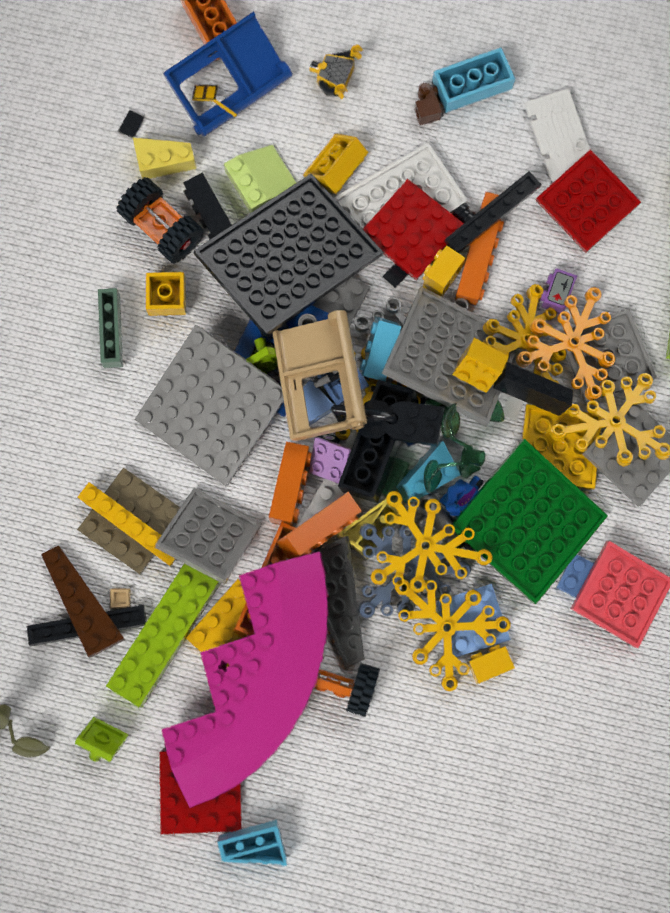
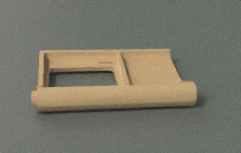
[272,310,367,441]

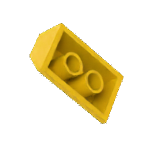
[303,134,368,194]

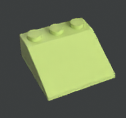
[224,145,296,213]

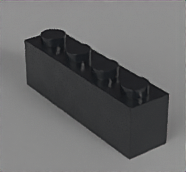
[493,362,573,416]

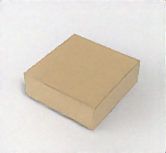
[110,588,131,609]

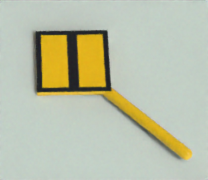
[192,85,237,117]

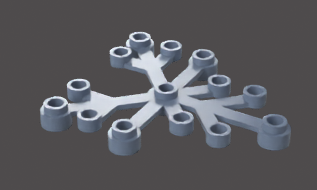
[358,523,471,618]

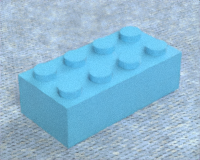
[432,47,515,113]

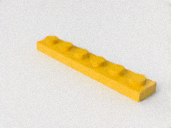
[77,482,176,567]

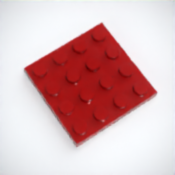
[535,149,641,253]
[363,179,464,281]
[159,751,242,834]

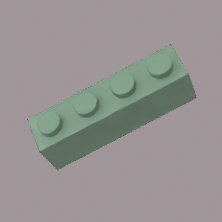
[98,288,123,368]

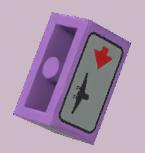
[540,268,577,314]

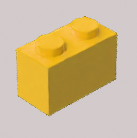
[467,645,515,684]

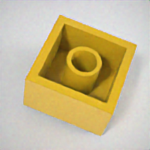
[422,245,465,297]
[146,272,186,316]
[452,337,509,393]

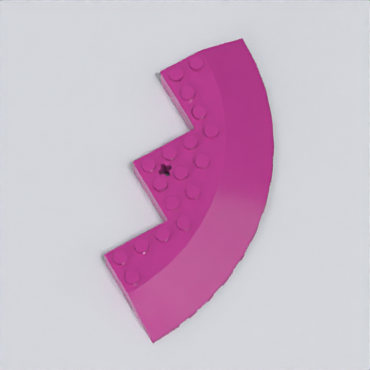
[161,552,328,807]

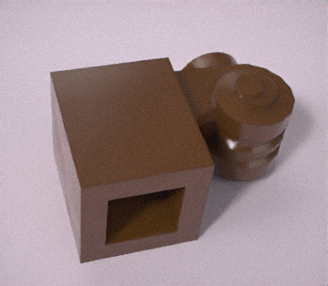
[414,82,443,126]

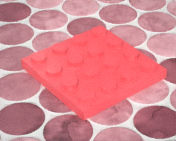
[570,541,670,648]

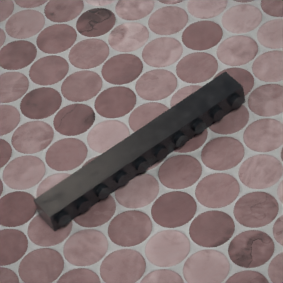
[183,172,289,341]

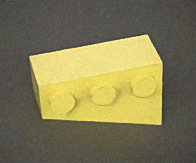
[133,138,197,179]

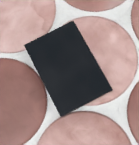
[118,110,144,138]
[382,264,409,288]

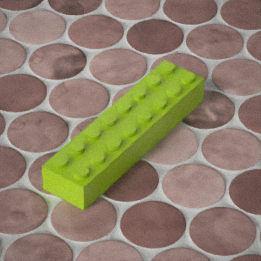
[106,563,221,708]

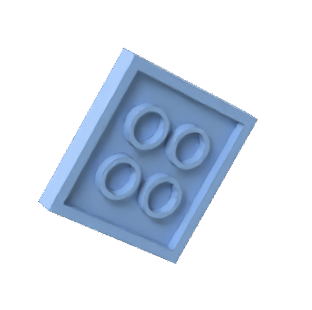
[436,584,510,657]

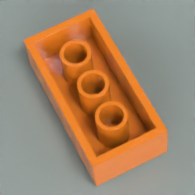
[180,0,237,62]
[269,441,312,526]
[277,492,362,559]

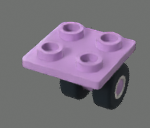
[309,434,351,483]

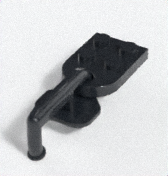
[331,400,445,447]

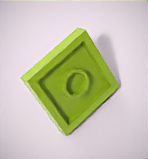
[246,338,278,374]
[75,717,129,762]

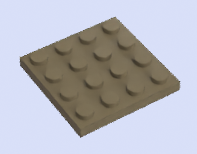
[77,467,180,575]

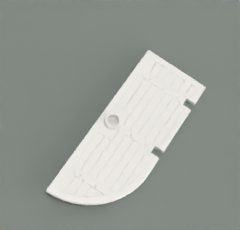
[524,88,590,182]

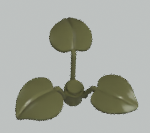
[0,704,50,757]

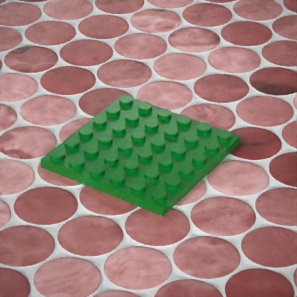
[449,439,608,604]

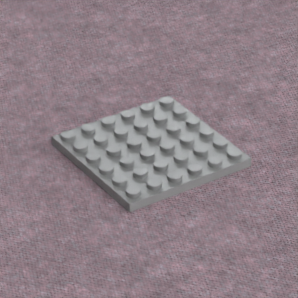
[382,286,517,426]
[134,325,284,486]

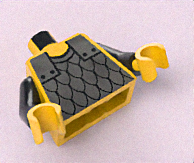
[310,44,363,99]

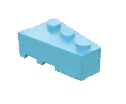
[360,317,401,382]
[396,441,460,504]
[217,820,287,866]

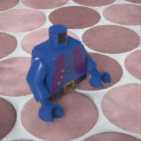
[439,475,484,517]

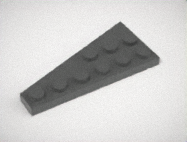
[311,536,365,668]

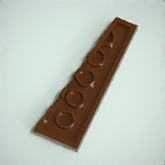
[41,545,125,658]

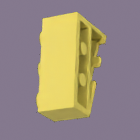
[336,499,400,559]

